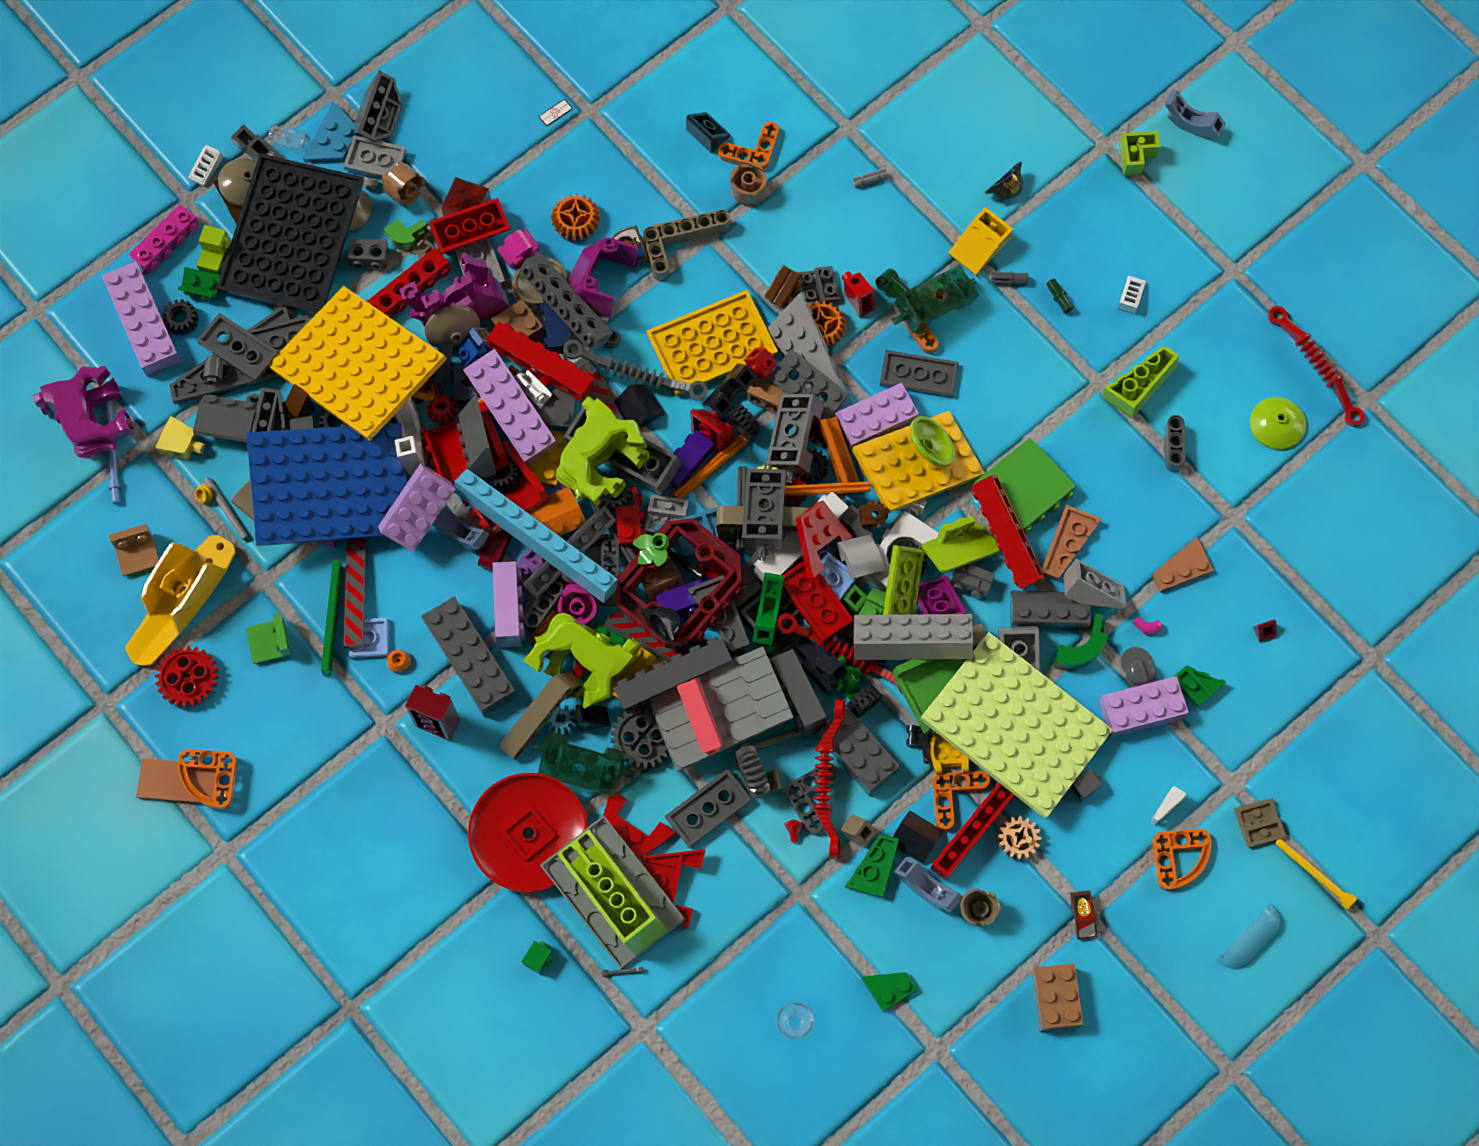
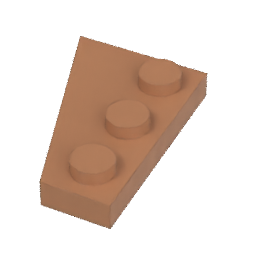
[1152,537,1213,592]

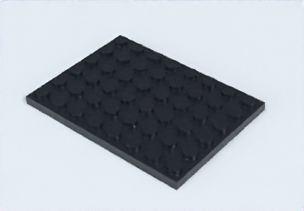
[216,153,365,314]

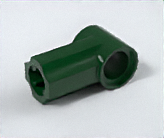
[875,269,913,304]

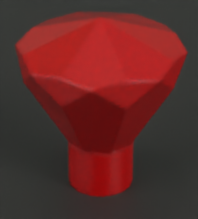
[573,659,588,678]
[784,819,803,842]

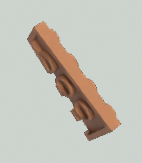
[1042,505,1102,580]

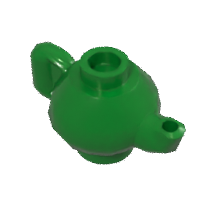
[833,656,862,700]

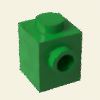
[521,941,554,975]

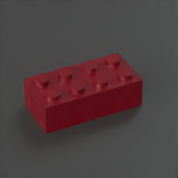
[405,685,460,742]

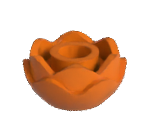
[386,649,411,673]

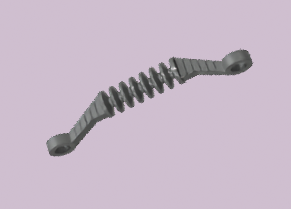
[563,340,708,401]

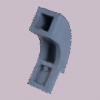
[1165,90,1226,138]
[432,506,489,552]
[894,857,963,913]

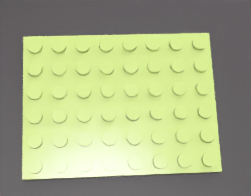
[920,632,1112,819]

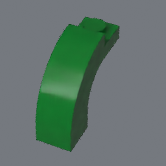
[753,572,784,645]
[1054,613,1108,670]

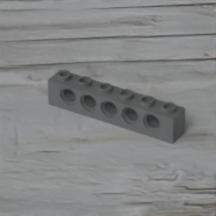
[519,253,613,351]

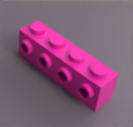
[128,204,200,275]

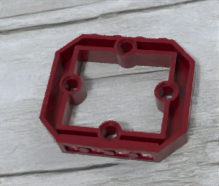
[616,518,744,648]

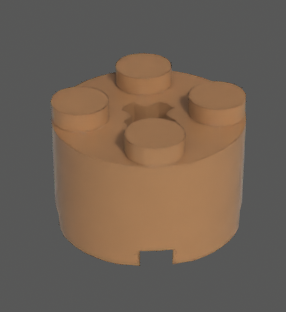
[382,162,425,206]
[730,162,767,206]

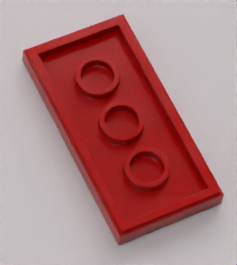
[782,561,854,643]

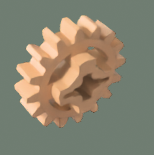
[997,816,1041,860]

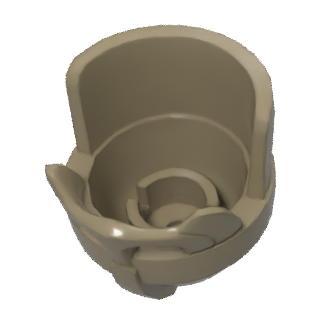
[960,888,1001,926]

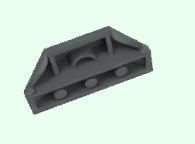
[355,70,402,141]

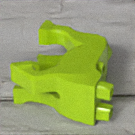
[555,396,650,506]
[523,613,643,708]

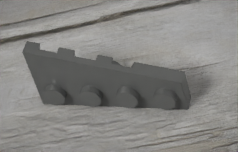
[688,575,751,653]

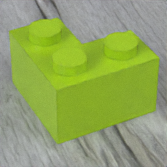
[1119,131,1161,176]
[196,225,231,274]

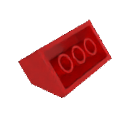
[429,198,511,254]

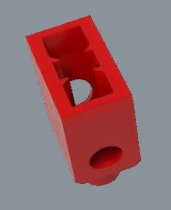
[841,271,875,318]

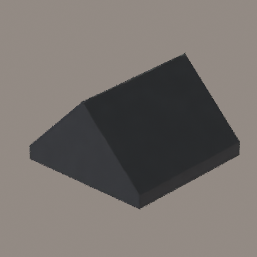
[686,112,731,153]
[614,384,665,428]
[893,810,943,865]

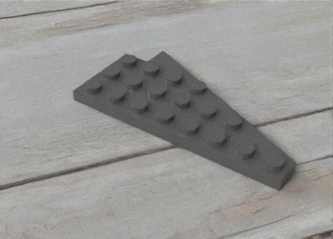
[169,306,309,405]

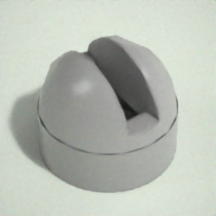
[363,177,378,191]

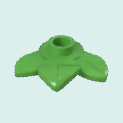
[633,533,669,567]

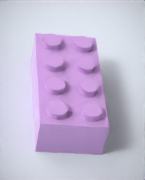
[834,383,919,453]
[378,463,456,552]
[493,561,525,648]
[1098,676,1189,738]

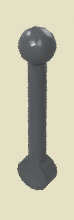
[601,967,643,977]

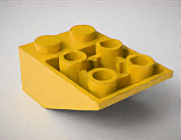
[948,207,1013,275]

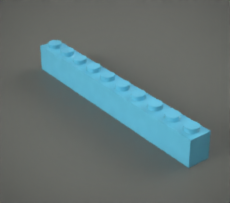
[454,469,618,603]

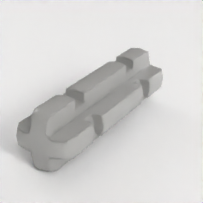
[853,168,888,188]

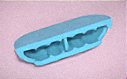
[1216,904,1280,969]

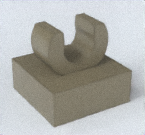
[412,238,438,259]

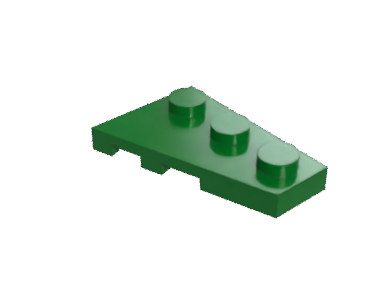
[845,834,900,898]

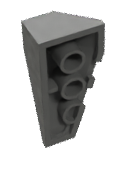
[527,388,576,427]

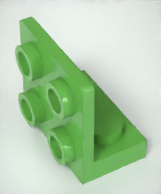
[246,613,292,664]

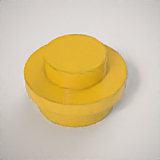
[195,484,213,503]

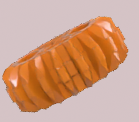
[551,193,600,242]
[808,300,847,348]

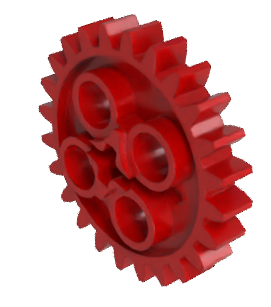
[155,645,220,709]

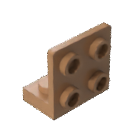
[747,375,787,414]
[109,524,159,576]
[641,556,684,603]

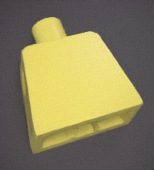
[155,416,205,460]

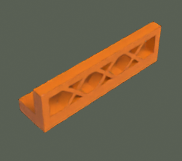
[817,416,859,483]

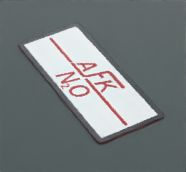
[538,99,573,126]

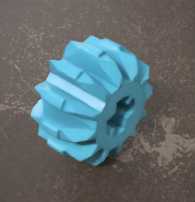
[545,705,578,738]

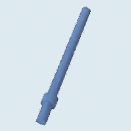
[105,400,121,504]

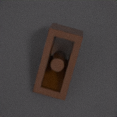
[283,384,316,420]

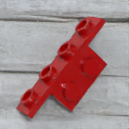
[615,487,645,552]

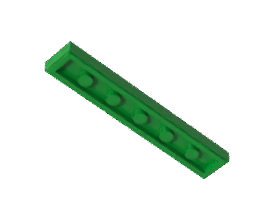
[321,560,343,676]

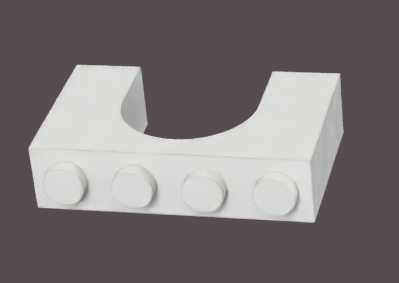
[395,397,428,476]
[862,511,939,592]

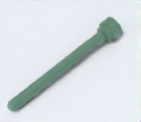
[738,720,828,751]

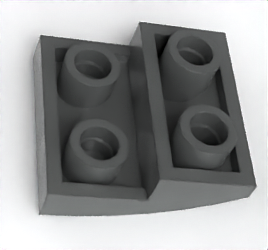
[797,266,840,305]

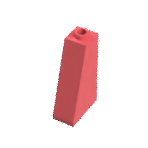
[677,677,723,755]

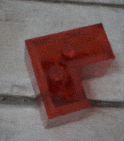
[441,177,491,217]

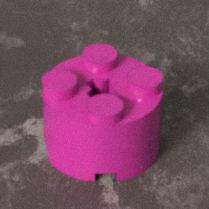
[497,228,540,271]
[558,583,599,624]

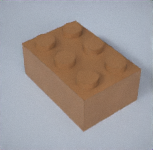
[1031,963,1083,1032]

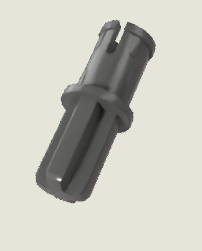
[991,271,1028,285]

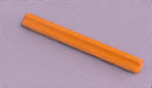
[674,435,747,499]
[786,482,871,496]

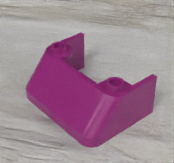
[567,238,638,318]

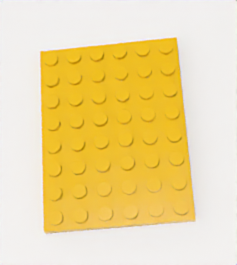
[268,286,446,441]

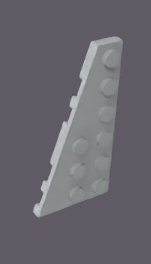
[767,292,849,411]

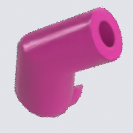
[1133,616,1163,635]

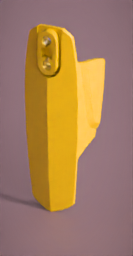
[125,535,236,666]

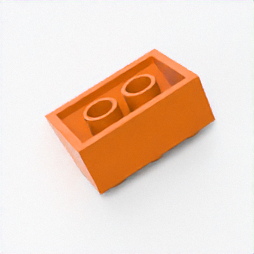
[528,487,586,536]

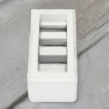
[188,145,223,187]
[1118,275,1146,314]
[1151,786,1187,825]

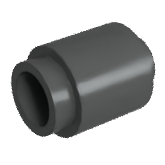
[203,356,224,385]

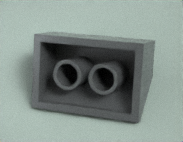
[193,395,258,443]

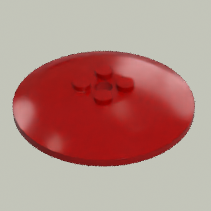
[468,773,588,892]

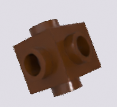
[858,501,888,529]

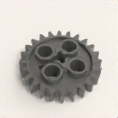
[610,706,669,770]

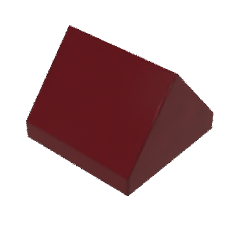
[1253,619,1277,642]

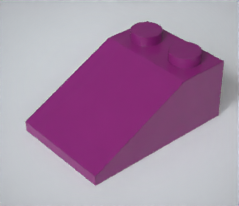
[916,575,966,615]

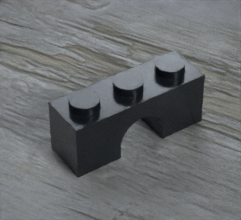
[702,363,758,419]

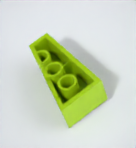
[1103,345,1179,418]

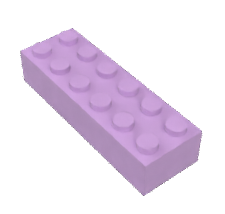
[102,261,181,377]
[463,349,559,466]

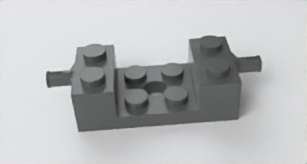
[766,387,824,485]
[742,464,786,561]

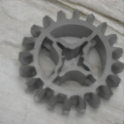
[735,745,770,799]

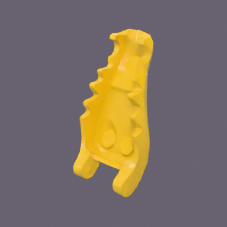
[930,733,969,774]

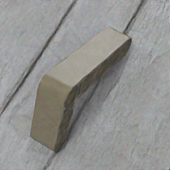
[643,210,730,281]
[716,506,809,543]
[499,671,585,760]

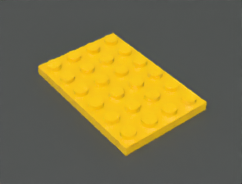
[646,290,778,396]
[852,411,985,513]

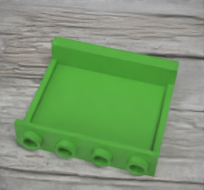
[972,437,1076,535]
[892,659,967,734]

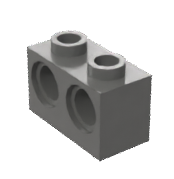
[348,238,389,269]

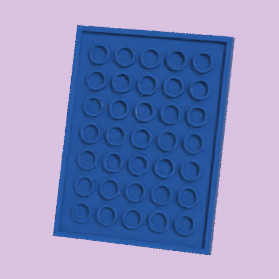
[246,423,407,546]

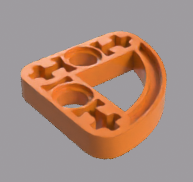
[178,749,237,810]
[1152,829,1211,891]

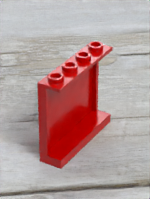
[421,402,509,486]
[460,440,550,536]

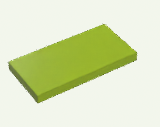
[883,545,924,615]

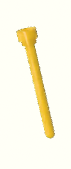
[1276,839,1357,910]

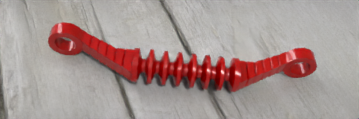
[1268,306,1365,427]
[777,613,903,694]
[813,699,846,859]

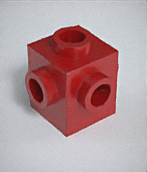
[743,347,778,377]

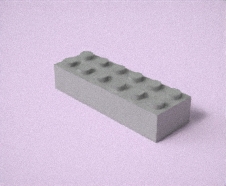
[854,614,973,660]

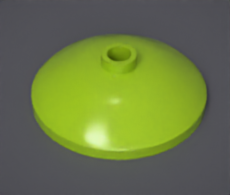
[1250,397,1306,450]
[910,416,955,467]

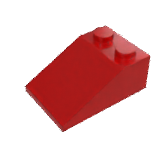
[690,409,735,453]

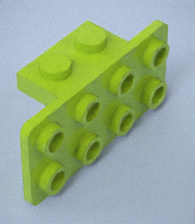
[922,515,1000,573]

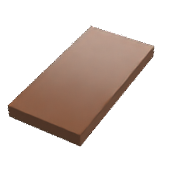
[136,758,222,804]

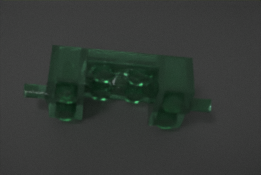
[892,264,979,333]
[531,731,636,797]

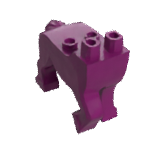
[399,253,510,327]
[32,366,134,459]

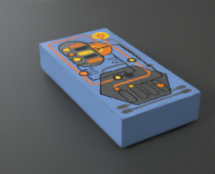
[469,327,494,346]

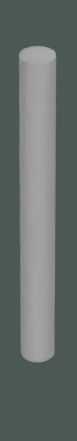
[203,477,249,541]

